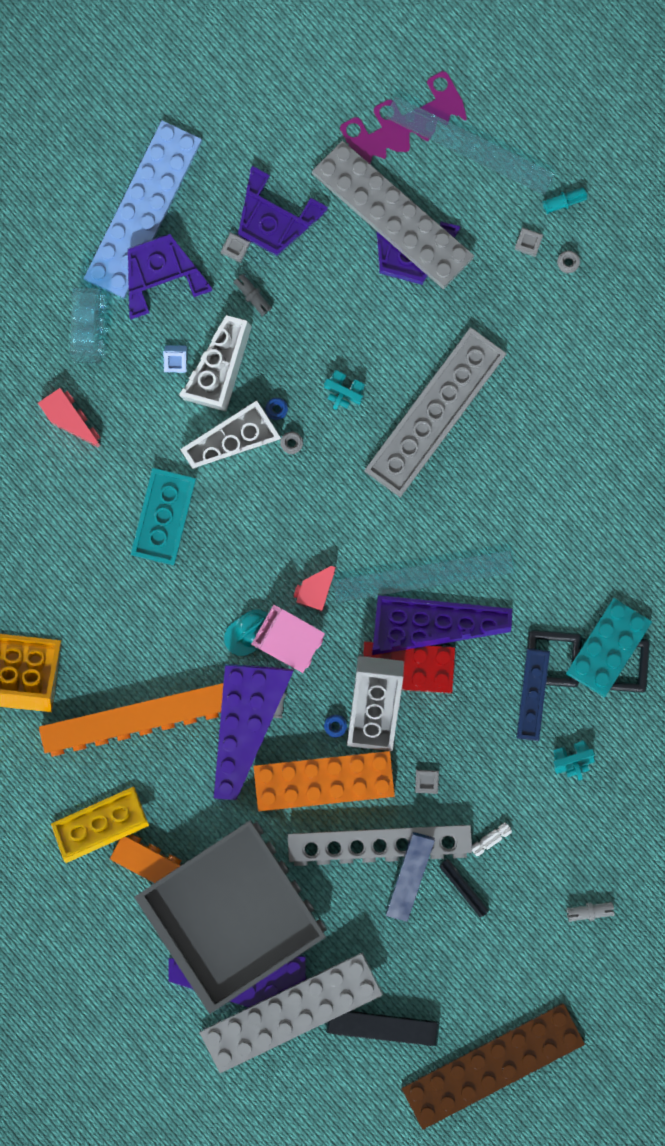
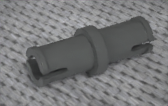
[233,273,273,317]

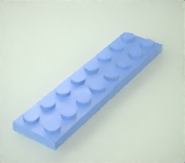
[84,121,202,299]

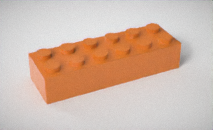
[253,751,395,811]

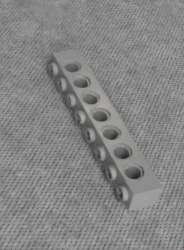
[288,825,472,866]

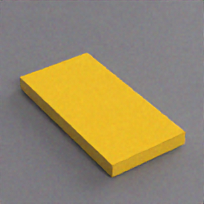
[51,786,149,863]

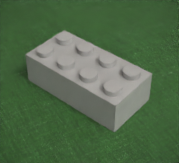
[347,656,404,751]

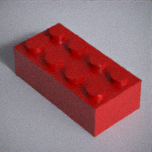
[363,642,455,694]

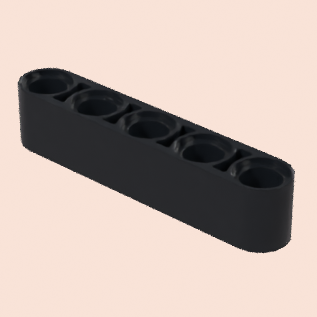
[326,1011,440,1046]

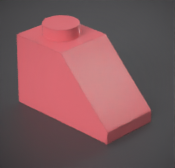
[294,566,336,611]

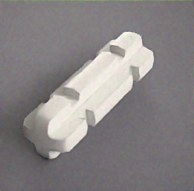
[472,823,512,856]

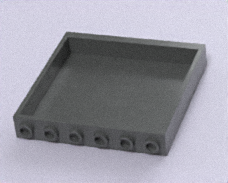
[134,820,327,1014]

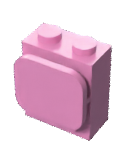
[252,605,325,673]

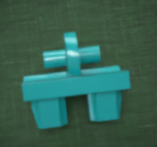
[324,370,365,411]
[553,741,595,781]

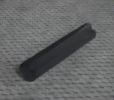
[439,859,489,917]

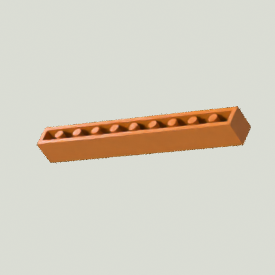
[39,683,223,757]

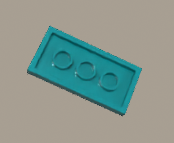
[130,468,197,566]
[566,598,652,698]

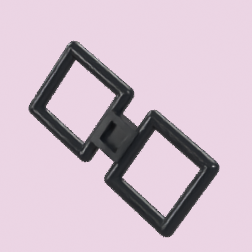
[527,630,650,693]

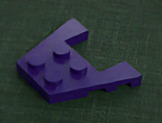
[238,166,328,256]
[376,221,460,285]
[127,234,213,320]

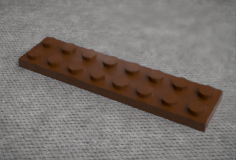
[401,1003,585,1130]

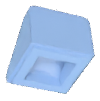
[164,345,187,373]

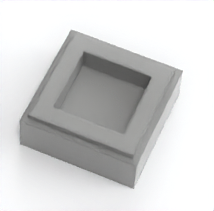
[515,227,543,257]
[221,232,251,263]
[415,770,439,794]

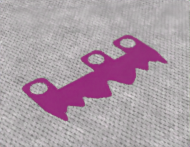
[340,71,467,164]

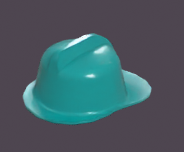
[224,609,268,656]

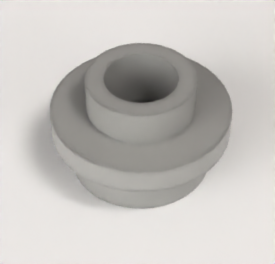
[557,251,580,273]
[280,432,303,454]

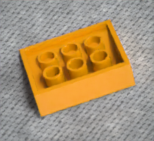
[0,634,61,712]

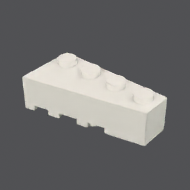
[179,315,252,411]
[180,401,281,469]

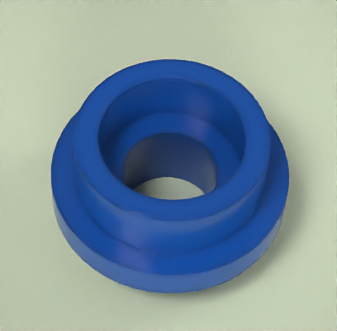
[265,398,288,420]
[324,715,347,737]

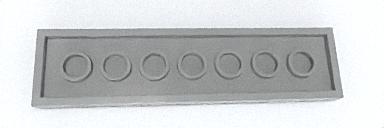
[312,141,474,290]
[364,327,507,498]
[199,952,383,1073]

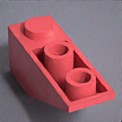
[38,388,101,447]

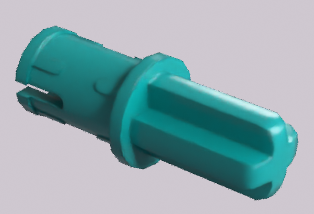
[542,188,587,214]

